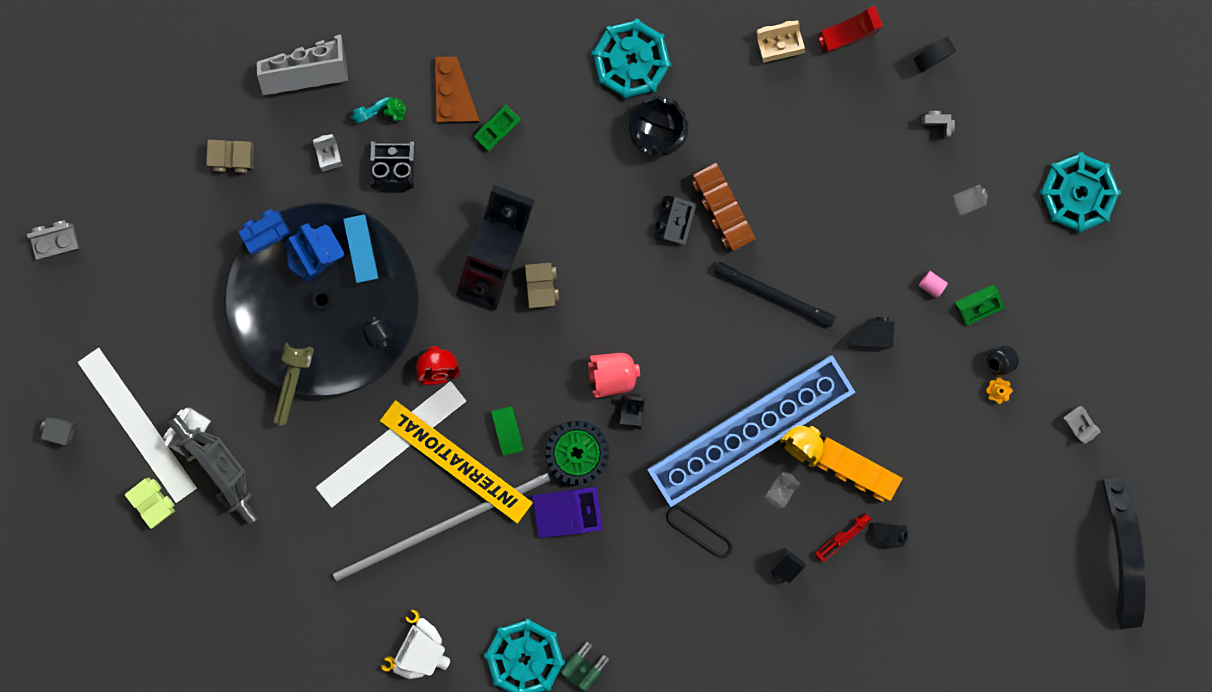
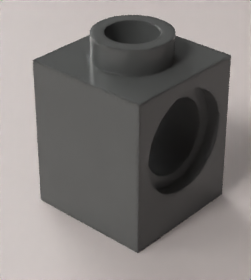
[40,417,76,446]

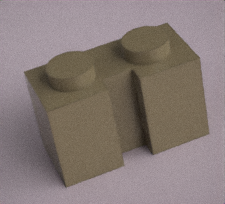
[207,140,254,173]
[525,263,559,308]

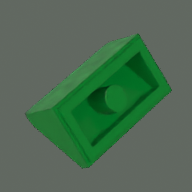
[955,285,1005,326]

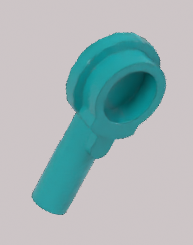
[350,97,389,124]

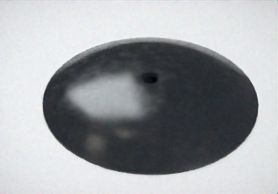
[224,202,419,397]

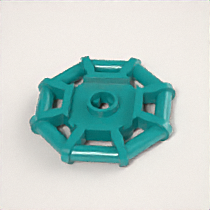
[591,19,672,99]
[1040,152,1121,233]
[484,618,565,692]

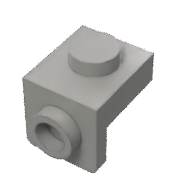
[922,111,955,138]
[312,134,343,172]
[1063,405,1101,444]

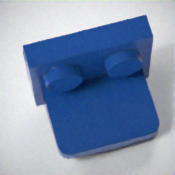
[284,223,344,282]

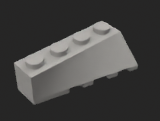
[257,34,348,95]

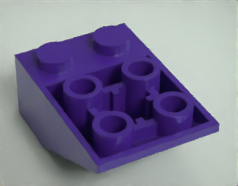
[532,486,603,538]

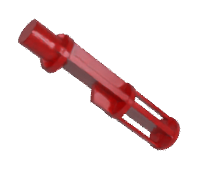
[815,513,871,562]

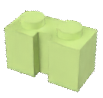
[124,478,175,529]

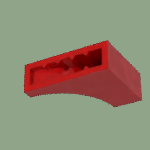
[818,6,883,53]

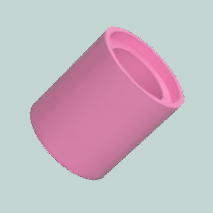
[919,271,948,299]

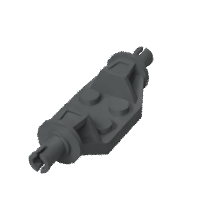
[168,415,258,525]

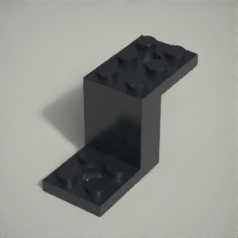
[456,185,535,311]

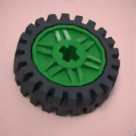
[545,420,609,484]

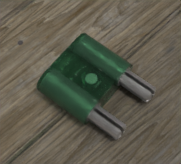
[560,642,609,692]

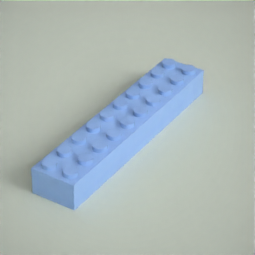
[648,355,855,507]

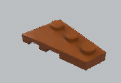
[435,57,480,123]

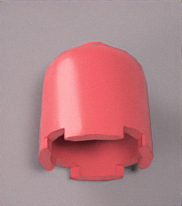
[588,353,640,398]

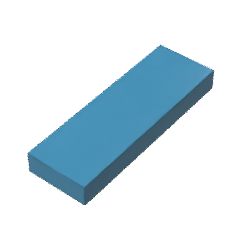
[344,215,379,283]

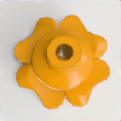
[986,377,1013,404]

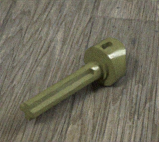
[273,342,314,426]

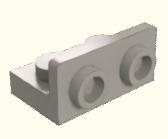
[27,220,80,260]

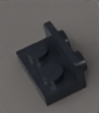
[654,196,697,245]

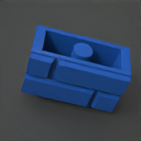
[238,209,291,255]

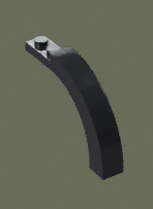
[1103,477,1146,629]

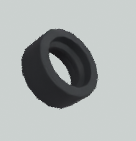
[913,37,956,73]

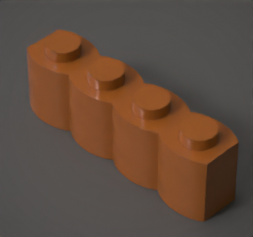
[691,163,756,252]

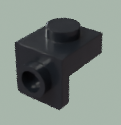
[620,394,645,430]
[872,522,908,547]

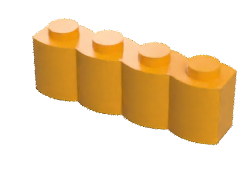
[816,436,903,502]

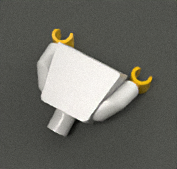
[382,610,450,679]

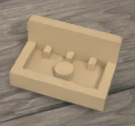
[756,20,805,63]

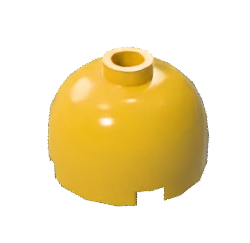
[780,426,824,467]

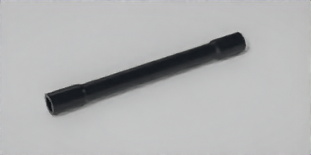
[714,261,836,328]

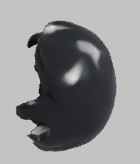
[629,96,689,156]

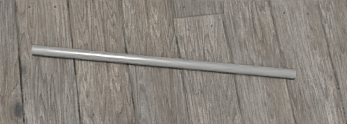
[333,473,551,581]

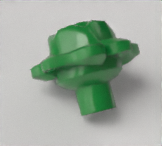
[384,97,406,122]

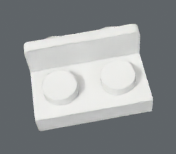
[163,407,211,456]

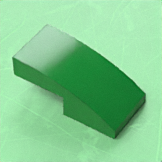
[474,105,521,151]
[492,406,524,456]

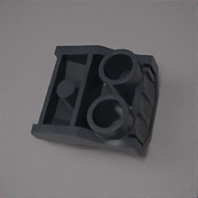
[370,142,415,192]

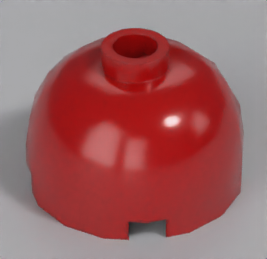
[416,346,460,385]

